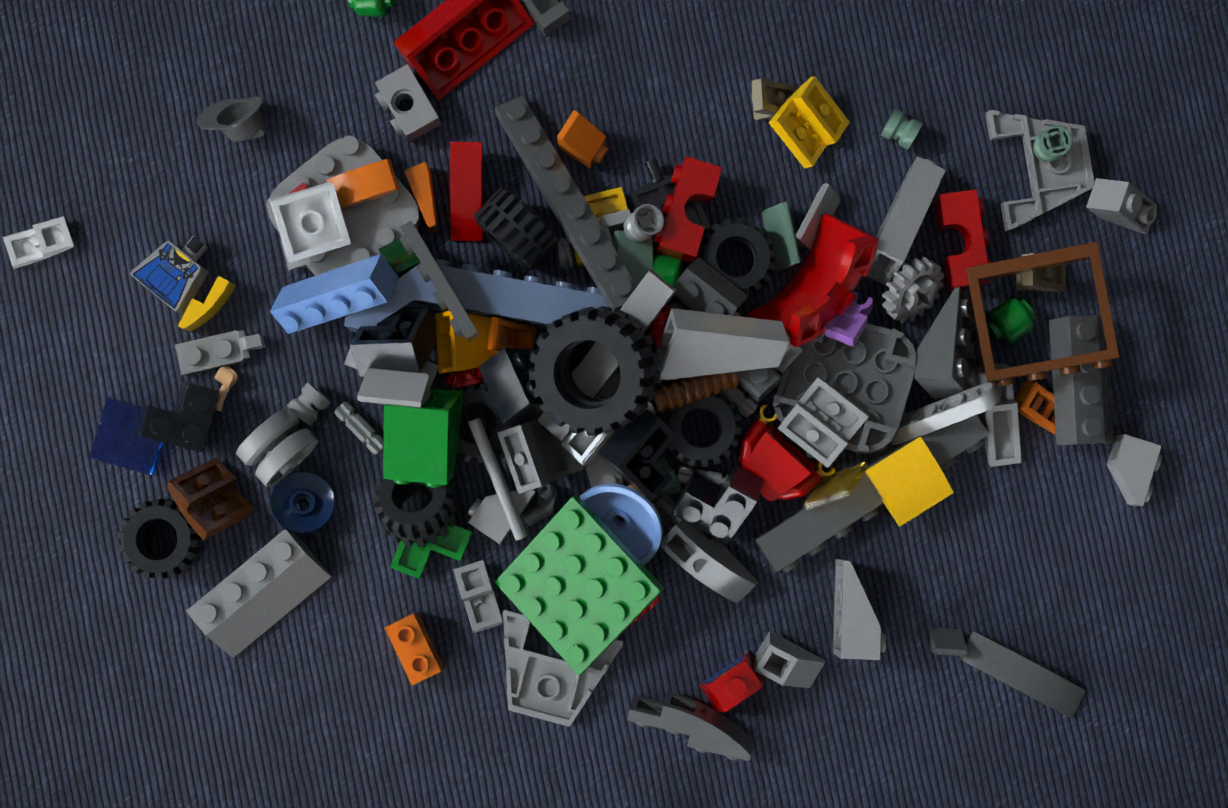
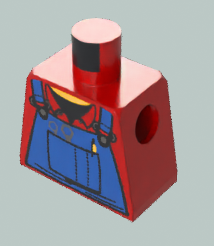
[698,651,766,712]

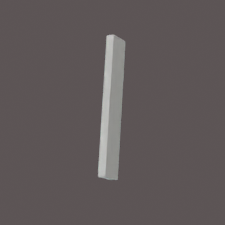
[537,270,677,441]

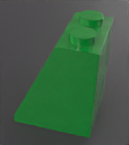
[383,388,463,488]

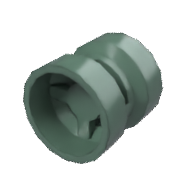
[880,108,923,150]
[1033,125,1072,163]

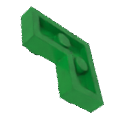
[390,509,473,579]

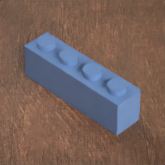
[270,254,399,334]

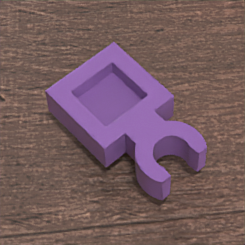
[825,291,873,347]

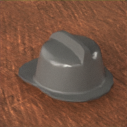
[197,96,266,142]

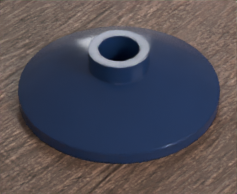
[270,472,335,534]

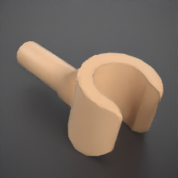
[214,366,238,412]

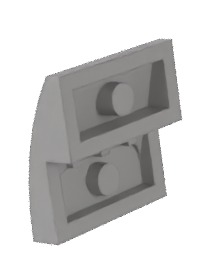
[778,375,869,468]

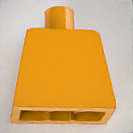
[435,311,497,374]

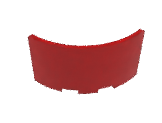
[747,213,879,347]

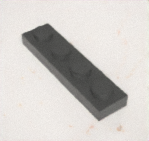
[399,221,480,342]

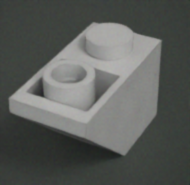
[1086,178,1158,234]
[1107,434,1162,506]
[754,631,825,688]

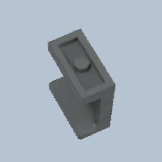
[497,418,587,494]

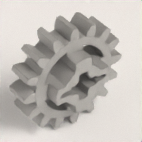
[882,257,945,323]

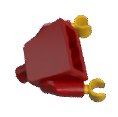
[739,404,836,502]

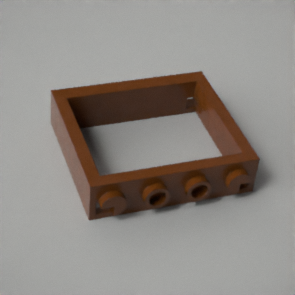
[966,242,1120,387]

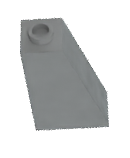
[867,156,945,286]
[656,308,790,380]

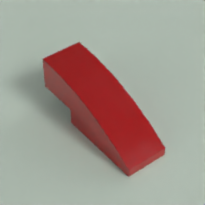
[450,142,484,242]

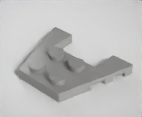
[985,110,1095,232]
[503,609,623,727]

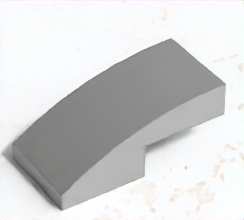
[453,560,504,633]

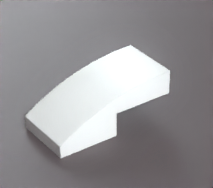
[3,216,74,269]

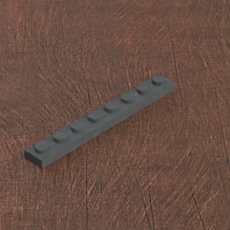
[495,96,637,312]

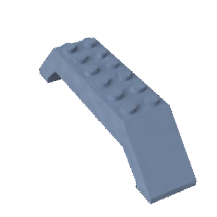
[344,259,662,388]

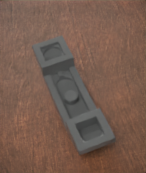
[958,631,1085,719]

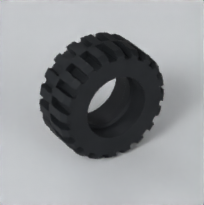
[529,306,661,436]

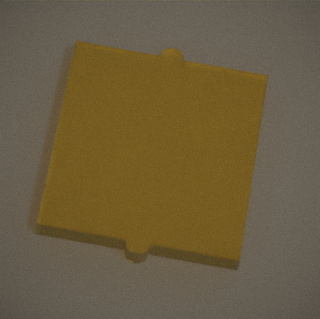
[804,462,868,510]

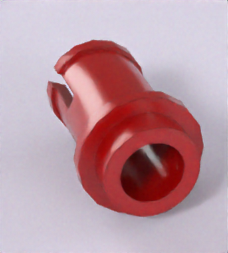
[649,306,671,348]

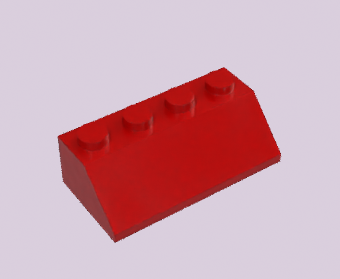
[393,0,534,101]

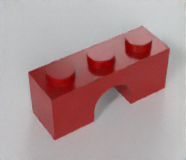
[653,156,722,263]
[933,189,992,291]

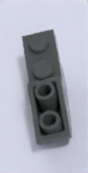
[654,494,759,603]
[627,691,753,761]

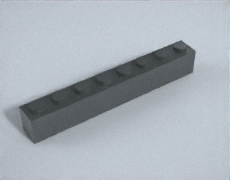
[753,415,989,574]

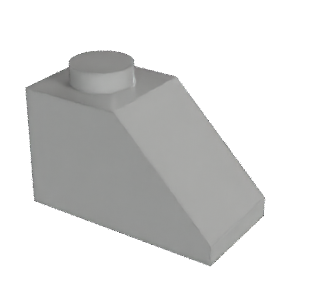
[468,489,536,544]

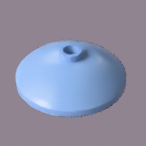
[579,484,663,565]

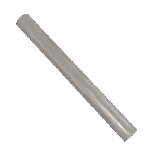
[468,417,528,540]

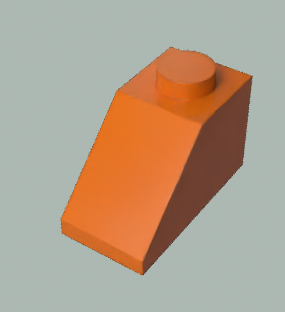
[557,110,609,169]

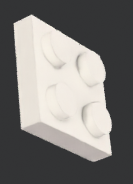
[269,182,351,263]

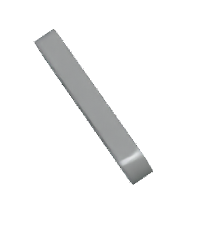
[892,383,1000,445]

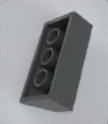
[1049,315,1115,446]

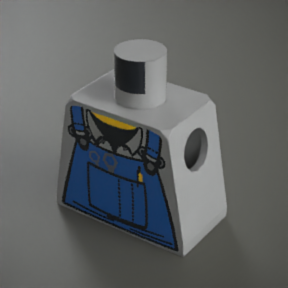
[130,236,208,315]

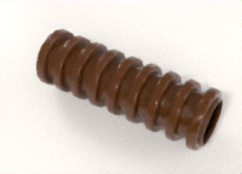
[651,372,739,415]

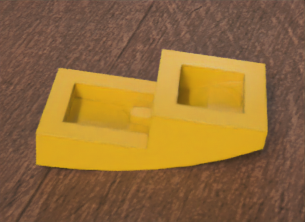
[178,276,236,332]

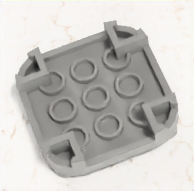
[266,136,421,276]

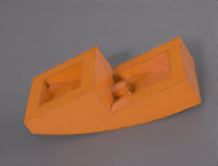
[326,159,399,211]

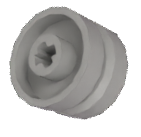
[236,407,319,487]

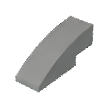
[975,363,1021,467]

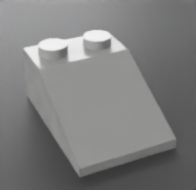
[833,559,886,660]

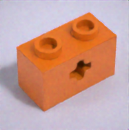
[384,611,444,686]

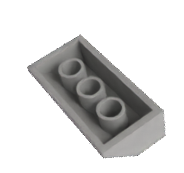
[186,529,332,658]

